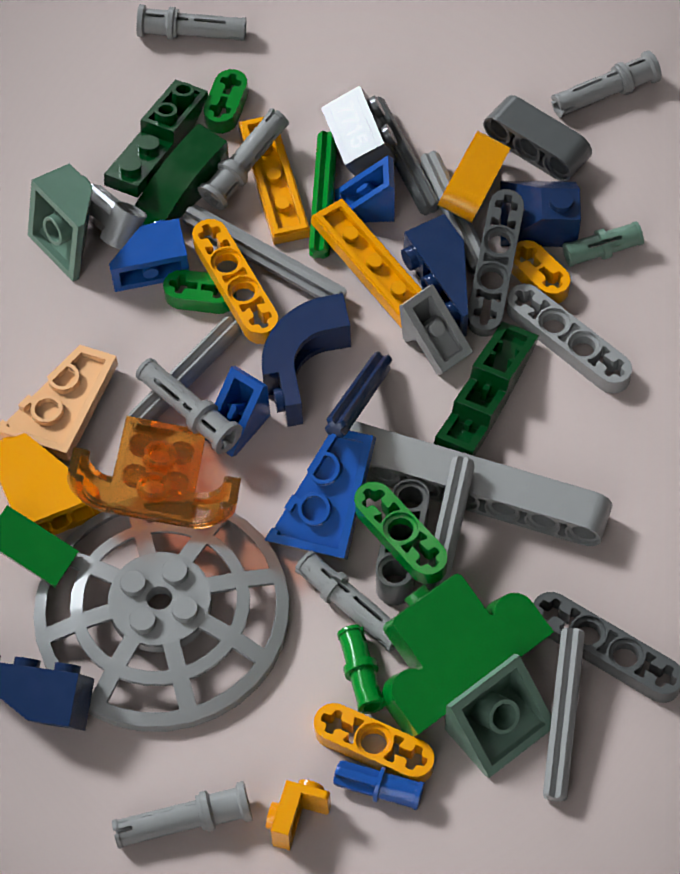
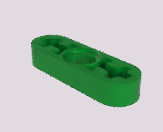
[354,482,447,584]

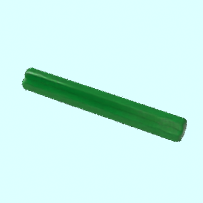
[309,131,337,259]

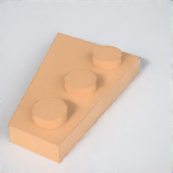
[0,345,118,461]

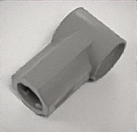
[89,184,147,250]

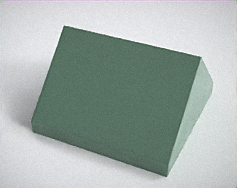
[445,654,552,778]

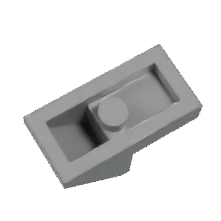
[399,284,473,374]

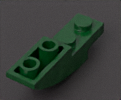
[104,79,208,198]

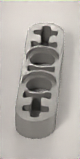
[506,283,632,394]

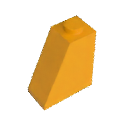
[0,433,102,535]

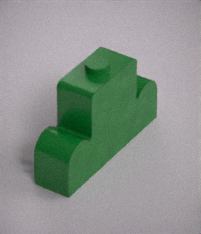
[382,574,554,736]

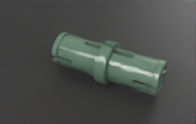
[562,221,644,267]

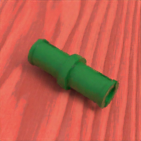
[337,625,385,714]

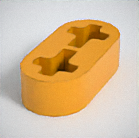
[512,240,571,304]

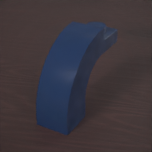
[262,293,351,427]

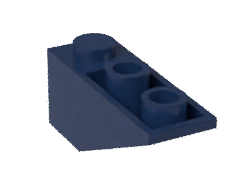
[401,214,468,337]
[0,655,95,731]

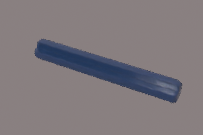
[325,351,392,438]

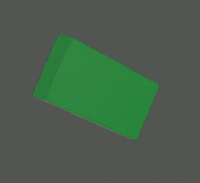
[0,505,79,588]

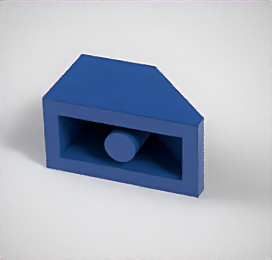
[109,218,189,292]

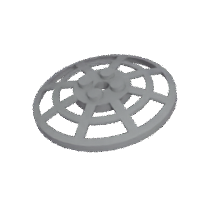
[33,495,290,732]

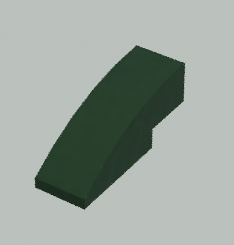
[135,123,229,225]

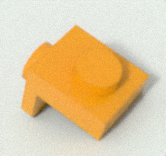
[265,779,331,850]

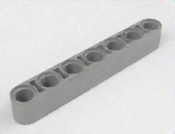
[350,421,612,546]

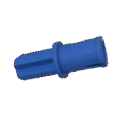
[333,760,425,810]

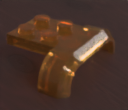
[67,416,241,529]

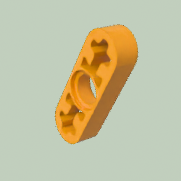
[314,703,434,782]

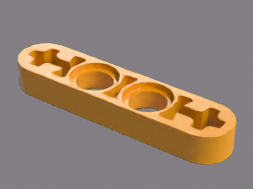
[192,219,279,344]

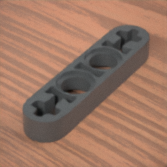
[468,189,524,337]
[534,592,680,703]

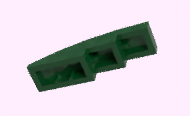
[434,321,539,456]

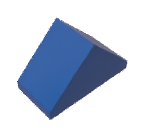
[335,155,395,223]
[200,366,271,457]

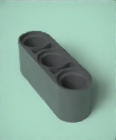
[483,95,592,182]
[376,479,429,605]

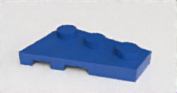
[265,430,376,560]

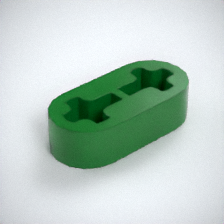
[203,69,248,134]
[163,270,237,314]

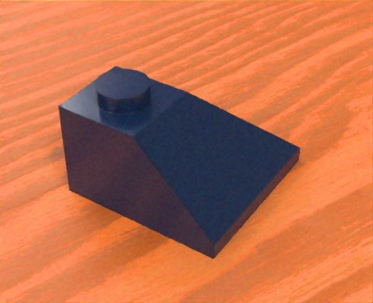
[500,181,581,247]

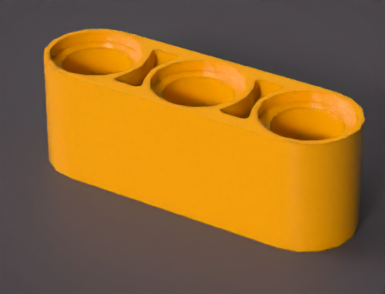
[438,131,511,223]

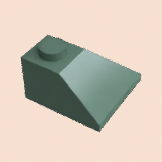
[28,163,93,281]

